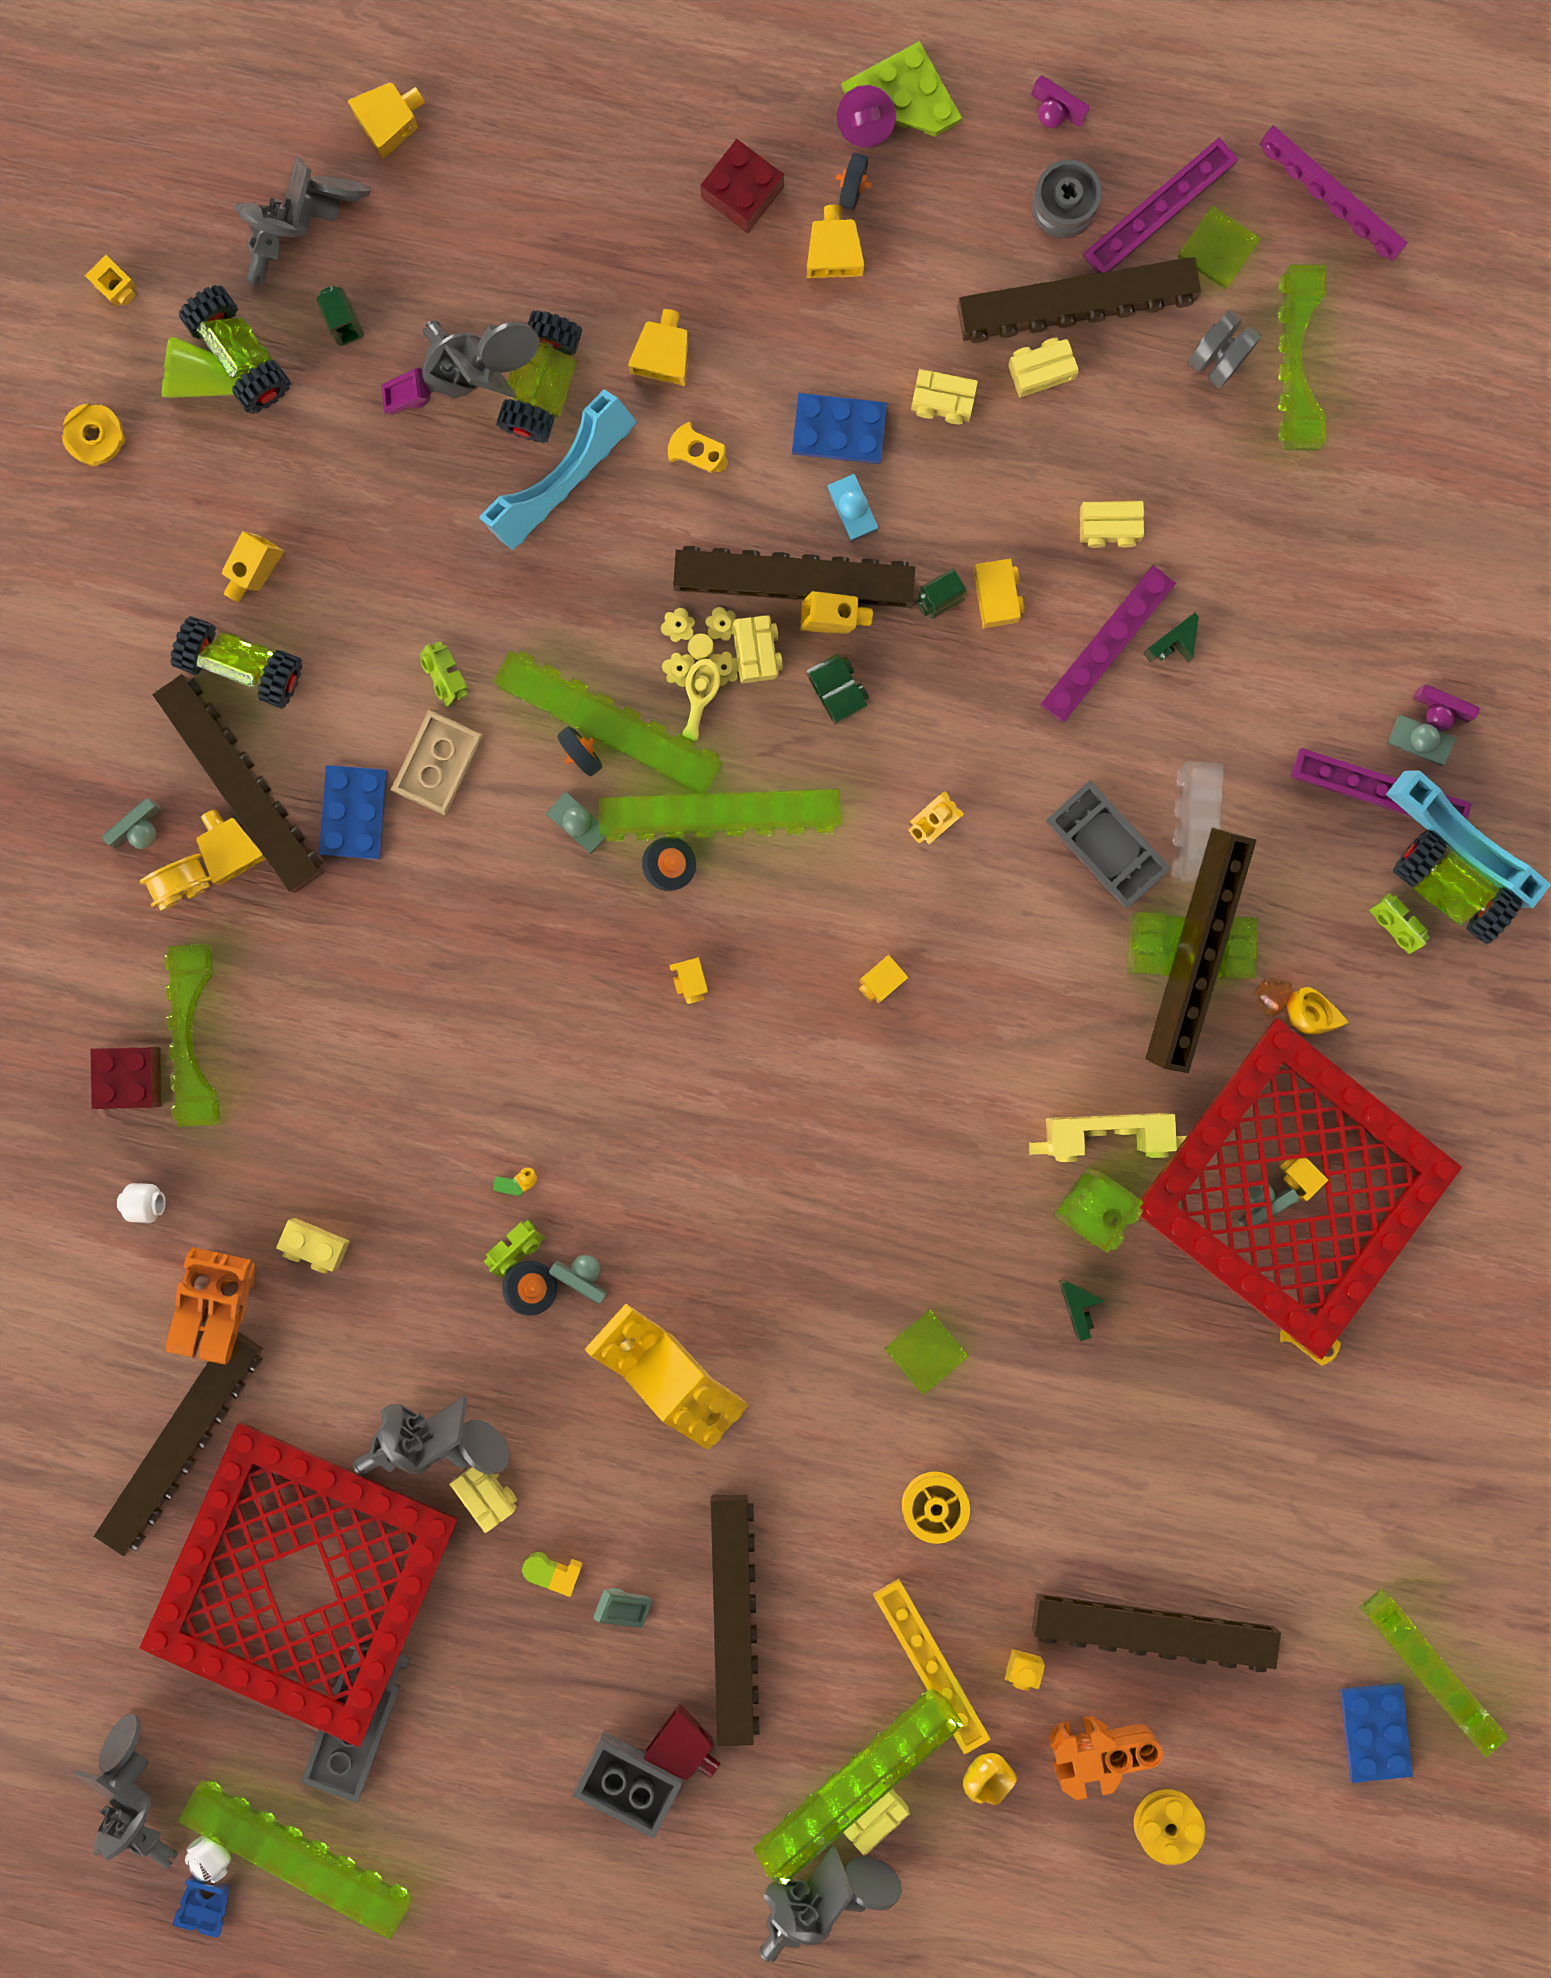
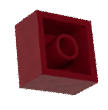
[700,138,784,233]
[90,1047,161,1109]

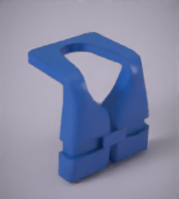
[173,1874,230,1938]

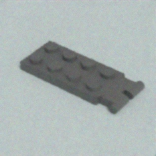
[300,1640,410,1803]

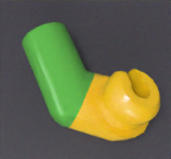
[493,1167,537,1196]

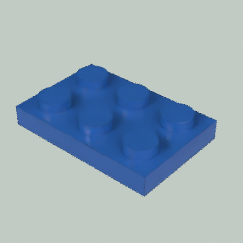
[792,393,887,464]
[319,765,388,860]
[1340,1683,1413,1783]

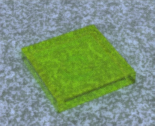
[1177,205,1261,290]
[884,1309,969,1395]

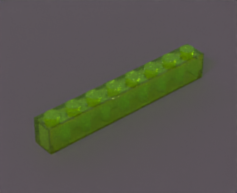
[493,650,723,797]
[598,789,841,842]
[752,1688,964,1885]
[178,1780,413,1940]

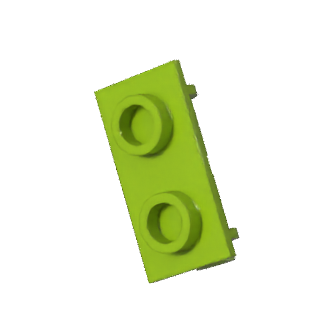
[420,642,468,707]
[1369,893,1430,954]
[484,1219,546,1278]

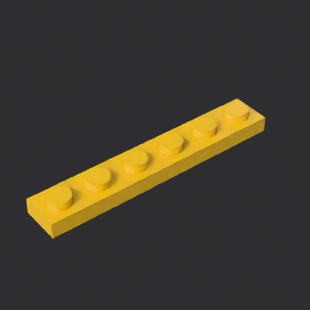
[873,1579,991,1755]

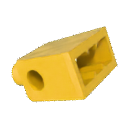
[348,83,425,159]
[807,204,864,278]
[628,309,688,386]
[222,531,285,603]
[800,591,873,634]
[196,809,266,886]

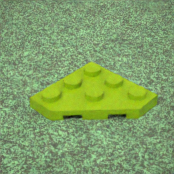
[841,41,962,137]

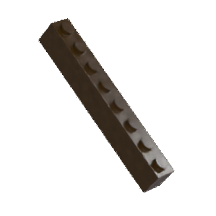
[957,257,1201,343]
[673,546,916,608]
[152,674,324,893]
[1145,827,1257,1073]
[93,1332,264,1557]
[711,1495,760,1746]
[1032,1593,1281,1672]

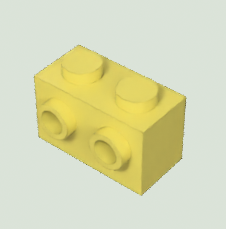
[276,1218,350,1274]

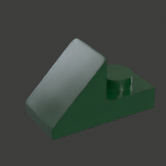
[1143,612,1199,663]
[1059,1279,1105,1341]

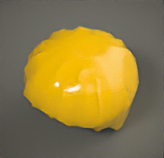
[963,1753,1017,1805]

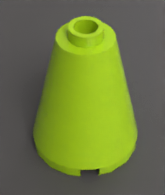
[162,337,246,398]

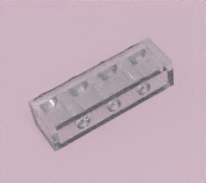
[1172,761,1223,885]

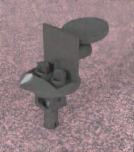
[234,156,371,286]
[423,320,539,399]
[353,1397,510,1477]
[73,1713,177,1869]
[759,1846,902,1962]

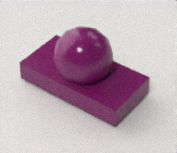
[1031,75,1090,128]
[381,368,431,415]
[1413,684,1480,732]

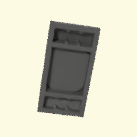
[1046,780,1171,909]

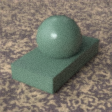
[1387,715,1456,766]
[546,791,611,854]
[102,798,162,849]
[1238,1184,1299,1226]
[549,1255,607,1304]
[593,1588,653,1628]

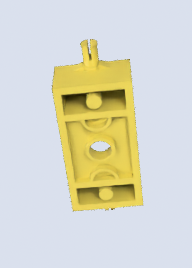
[1029,1113,1187,1162]

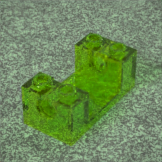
[1127,912,1258,980]
[1052,1167,1143,1253]

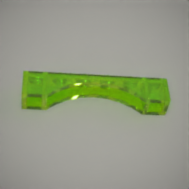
[1279,264,1326,451]
[164,944,220,1127]
[1359,1588,1509,1757]

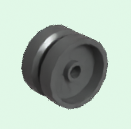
[1032,159,1102,239]
[1187,310,1262,389]

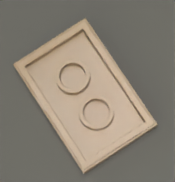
[390,709,483,816]

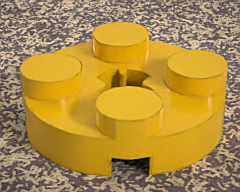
[62,404,126,466]

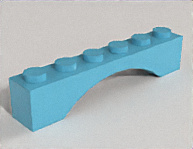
[479,389,637,550]
[1386,770,1551,908]

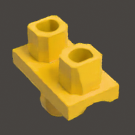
[909,791,964,844]

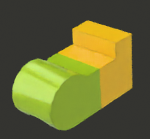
[522,1552,583,1597]

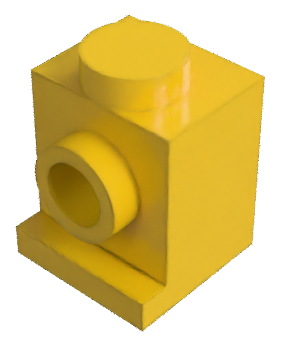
[85,255,137,308]
[669,957,709,1005]
[1278,1153,1328,1201]
[1005,1649,1045,1691]

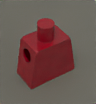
[644,1704,720,1781]

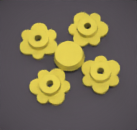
[661,607,739,687]

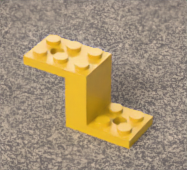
[585,1304,749,1450]

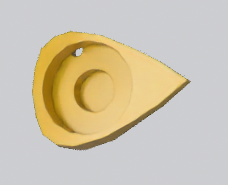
[1287,987,1349,1035]

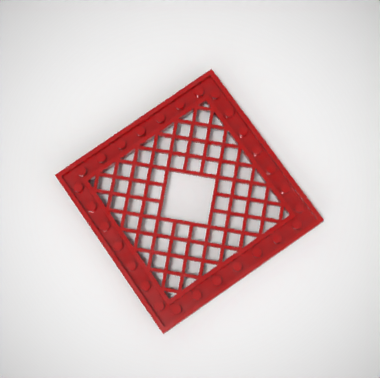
[1132,1019,1462,1360]
[139,1422,459,1747]

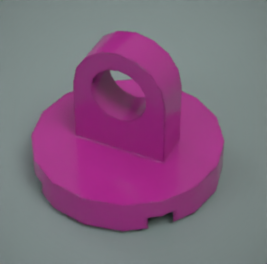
[837,85,896,148]

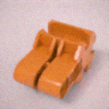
[166,1247,257,1365]
[1048,1716,1163,1801]

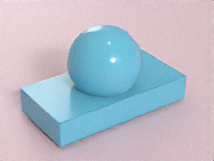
[827,474,878,542]

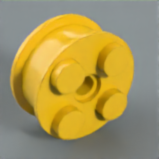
[139,853,213,911]
[902,1471,970,1544]
[1133,1789,1205,1865]

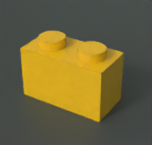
[973,558,1025,628]
[859,955,908,1003]

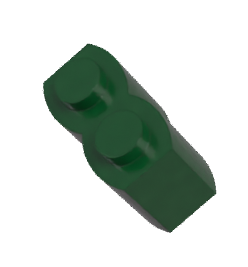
[316,286,364,346]
[916,568,967,619]
[806,653,869,725]

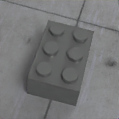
[573,1731,683,1838]

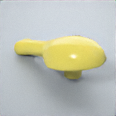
[682,659,721,741]

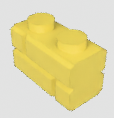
[1008,337,1079,398]
[911,369,978,425]
[1080,501,1144,548]
[732,615,783,684]
[449,1466,517,1533]
[840,1780,910,1856]

